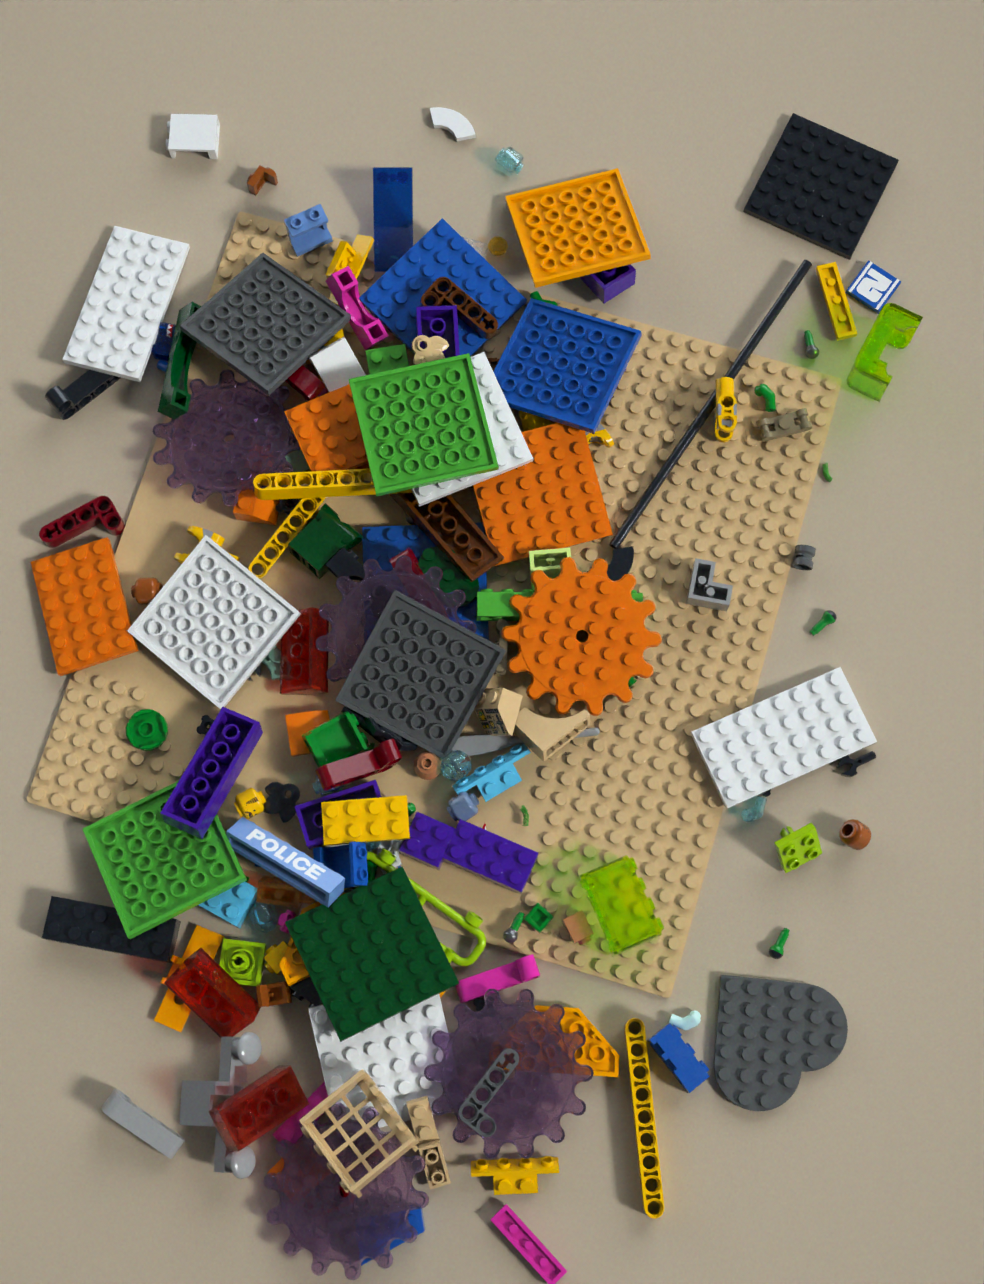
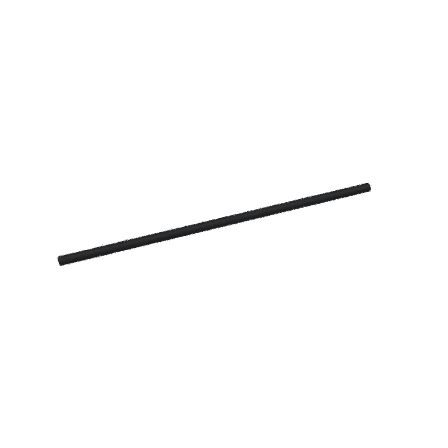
[609,260,812,549]

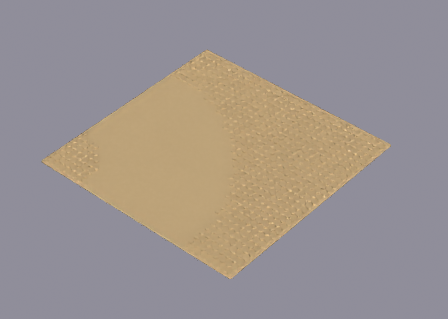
[27,212,842,998]

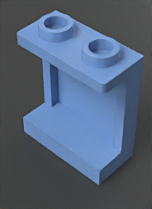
[284,204,333,257]

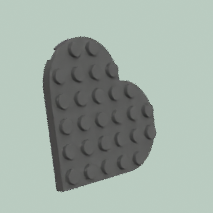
[714,975,848,1111]

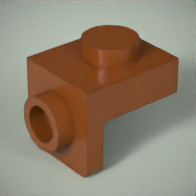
[247,165,278,196]
[256,981,292,1007]

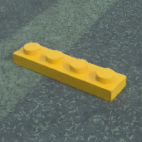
[816,262,858,341]

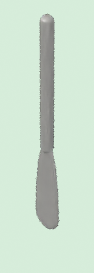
[451,727,600,757]

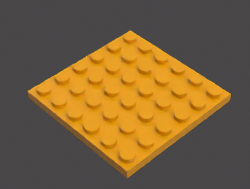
[505,168,651,288]

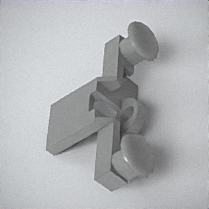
[179,1032,262,1179]

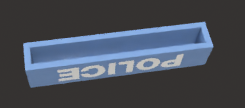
[226,817,345,907]

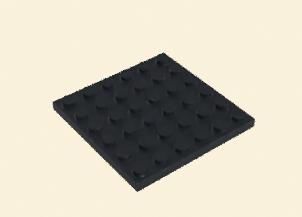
[743,113,899,260]

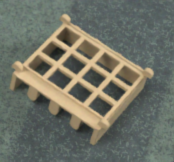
[299,1069,419,1198]

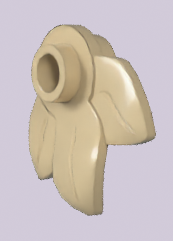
[412,335,449,365]

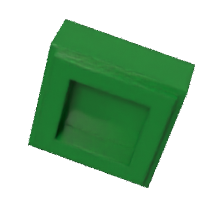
[524,903,554,933]

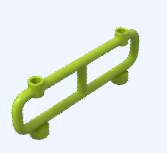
[352,848,486,966]

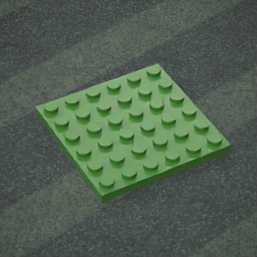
[349,353,499,497]
[83,781,247,939]

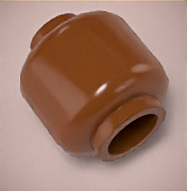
[131,577,163,604]
[839,819,871,850]

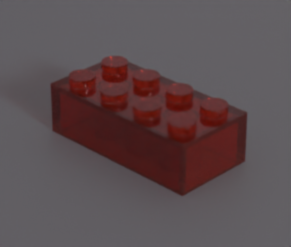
[208,1065,309,1151]

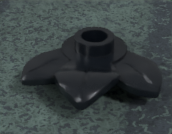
[263,782,300,823]

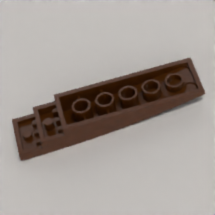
[368,467,504,582]

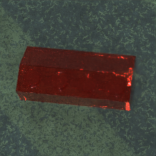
[280,607,329,695]
[164,948,261,1038]

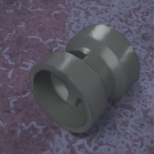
[792,544,816,571]

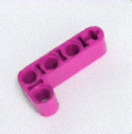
[455,954,540,1003]

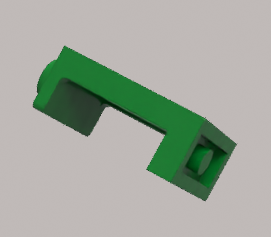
[301,711,368,768]

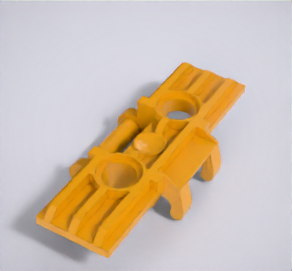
[154,925,224,1032]

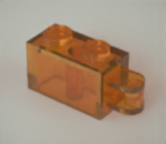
[256,876,315,908]

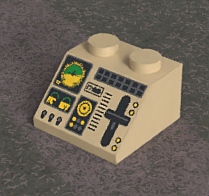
[475,688,523,736]

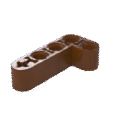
[420,277,498,339]

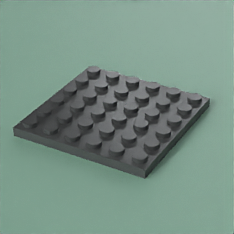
[180,253,351,395]
[335,590,506,760]

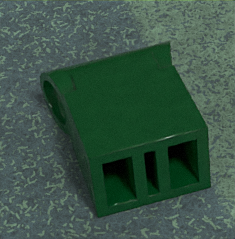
[288,503,363,579]

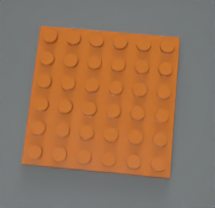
[472,423,613,567]

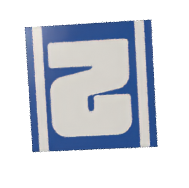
[845,260,901,314]

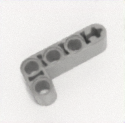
[102,1088,185,1159]

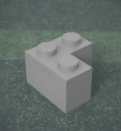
[686,558,733,612]

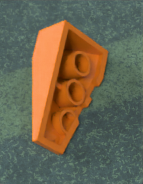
[233,442,279,526]

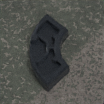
[607,546,634,581]
[364,717,418,751]

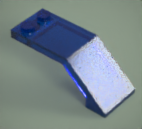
[373,167,413,272]

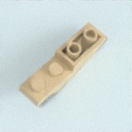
[406,1096,451,1190]

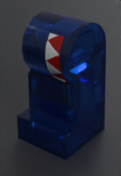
[151,322,176,361]

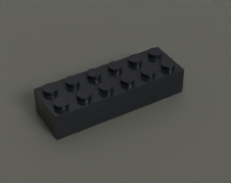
[42,896,181,963]

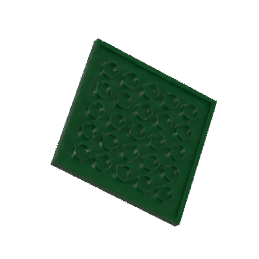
[285,866,459,1042]

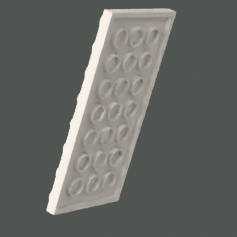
[63,226,190,382]
[690,667,877,809]

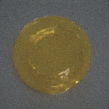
[488,236,508,256]

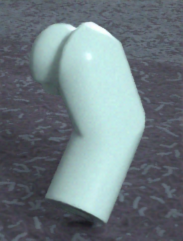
[668,1011,701,1030]

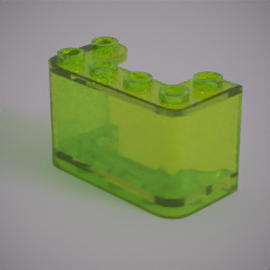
[846,303,923,402]
[578,855,664,958]

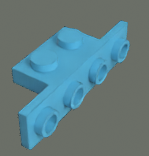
[452,744,531,802]

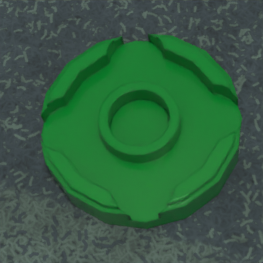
[126,709,168,751]

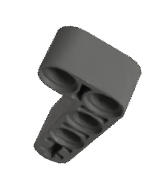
[458,1048,519,1137]

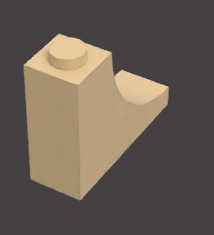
[513,707,591,762]

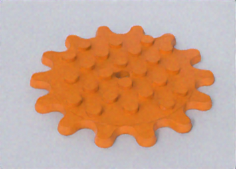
[501,557,662,716]

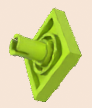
[774,822,822,873]
[217,938,267,986]

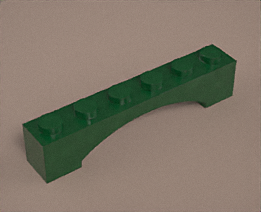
[157,301,201,420]

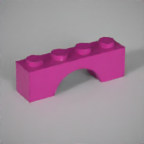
[325,266,389,350]

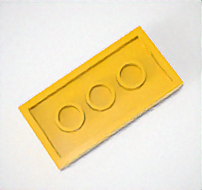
[321,795,410,846]

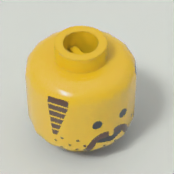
[233,788,266,819]

